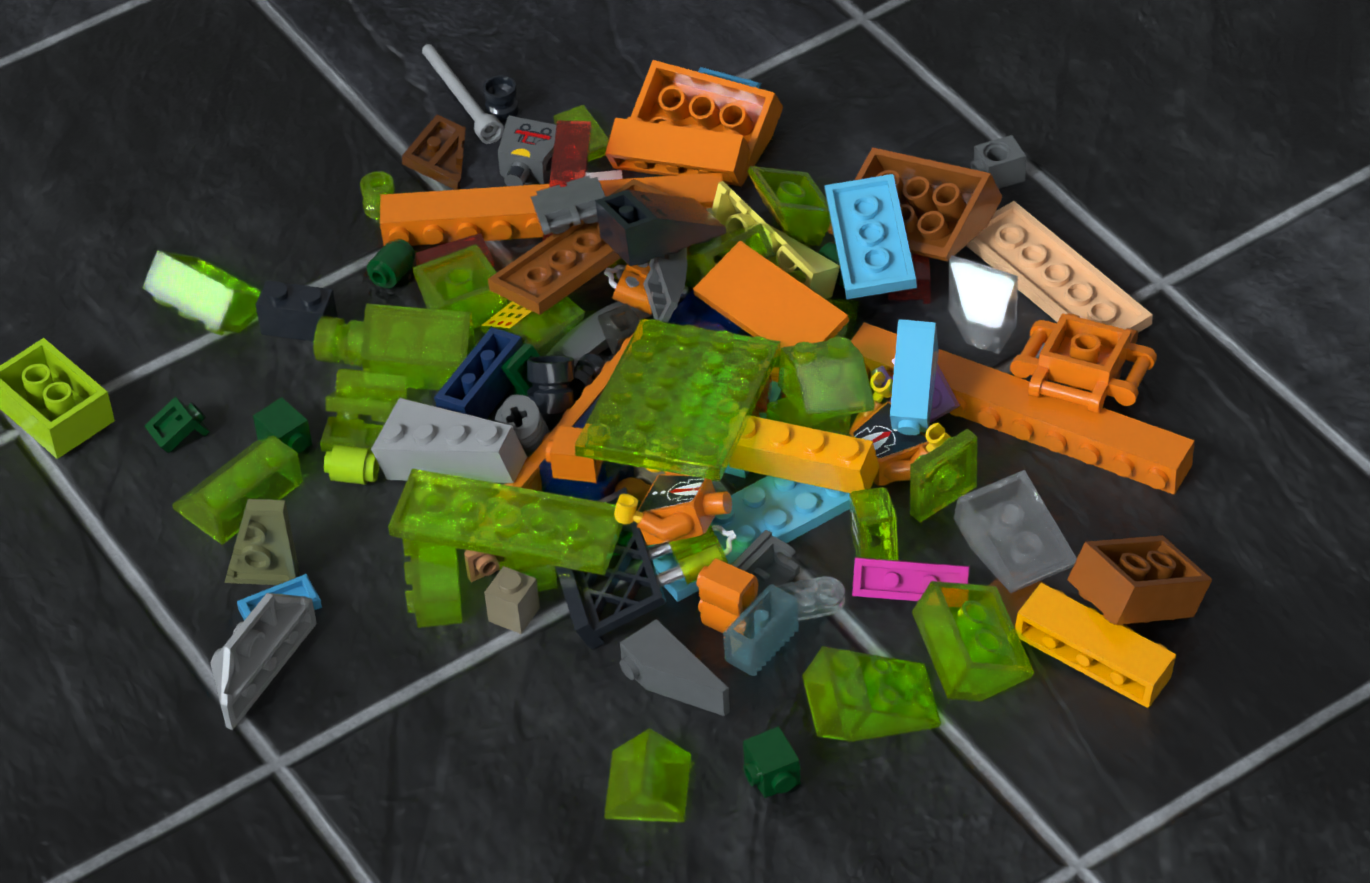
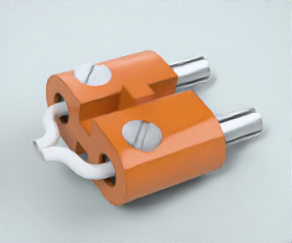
[604,263,689,317]

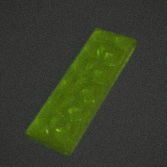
[388,469,623,575]

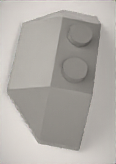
[210,593,317,730]

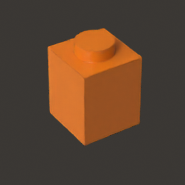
[546,426,604,483]

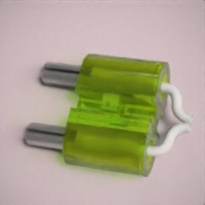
[649,524,737,587]

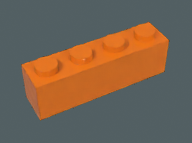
[605,117,750,186]

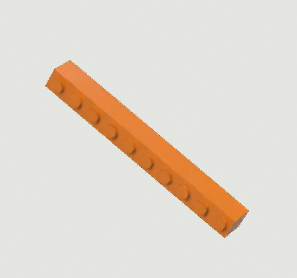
[380,172,722,246]
[844,322,1194,495]

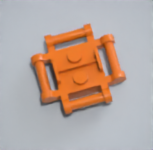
[1010,313,1157,413]

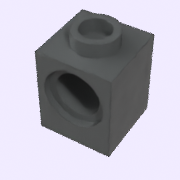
[971,135,1026,189]

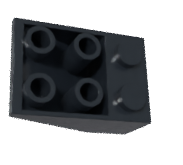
[595,190,726,266]

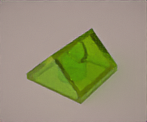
[605,728,691,822]

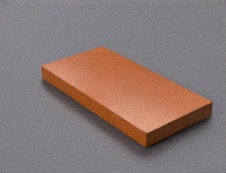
[693,241,849,370]

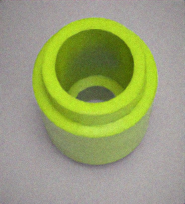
[324,445,380,485]

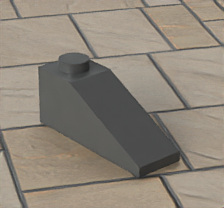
[620,619,730,716]

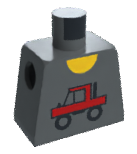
[498,116,571,186]

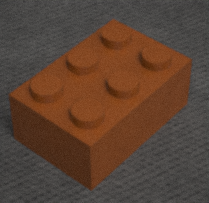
[1067,536,1212,625]

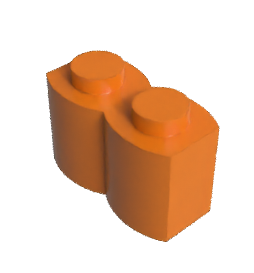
[696,558,760,642]

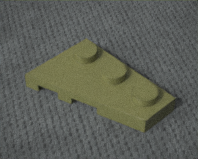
[224,499,300,585]

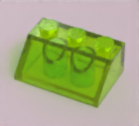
[142,250,261,335]
[361,304,476,390]
[172,435,303,545]
[912,581,1034,701]

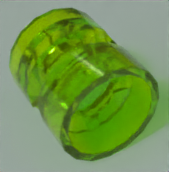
[314,316,375,367]

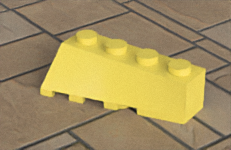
[704,181,840,299]

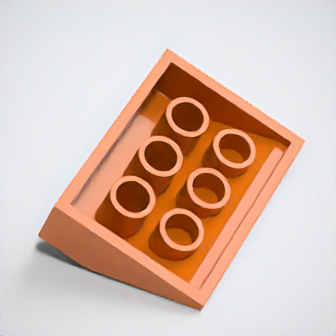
[631,60,783,187]

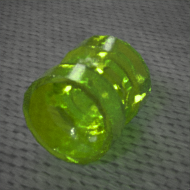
[360,171,395,219]

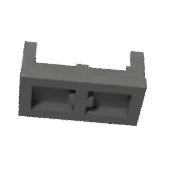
[731,530,800,614]

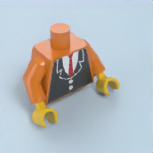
[848,372,952,486]
[614,442,732,546]

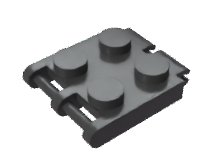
[531,175,605,235]

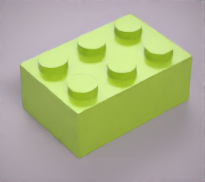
[0,338,115,459]

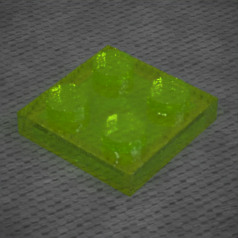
[910,429,977,522]

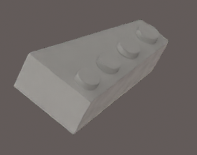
[371,398,527,483]

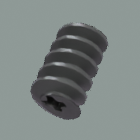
[495,395,550,457]

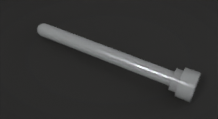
[422,44,504,144]

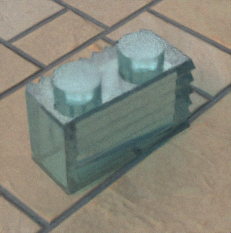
[723,584,799,676]

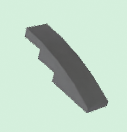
[643,247,688,330]

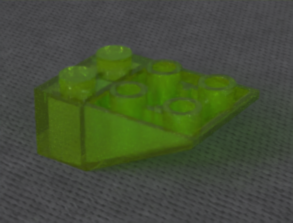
[802,646,941,742]

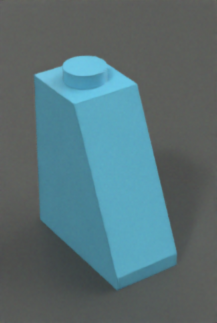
[890,319,939,435]

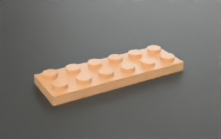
[966,201,1153,333]

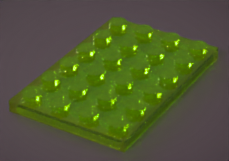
[575,319,780,481]

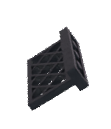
[541,487,667,650]

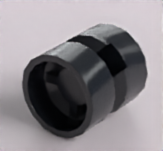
[527,355,575,414]

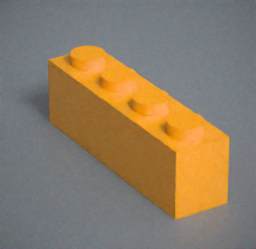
[722,412,879,497]
[1014,583,1176,708]

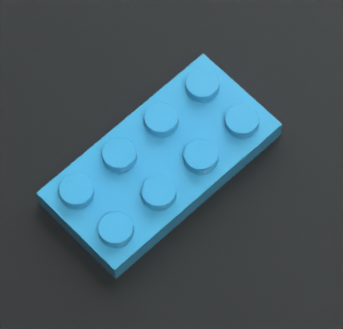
[825,174,917,299]

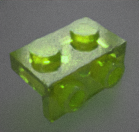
[326,369,408,422]

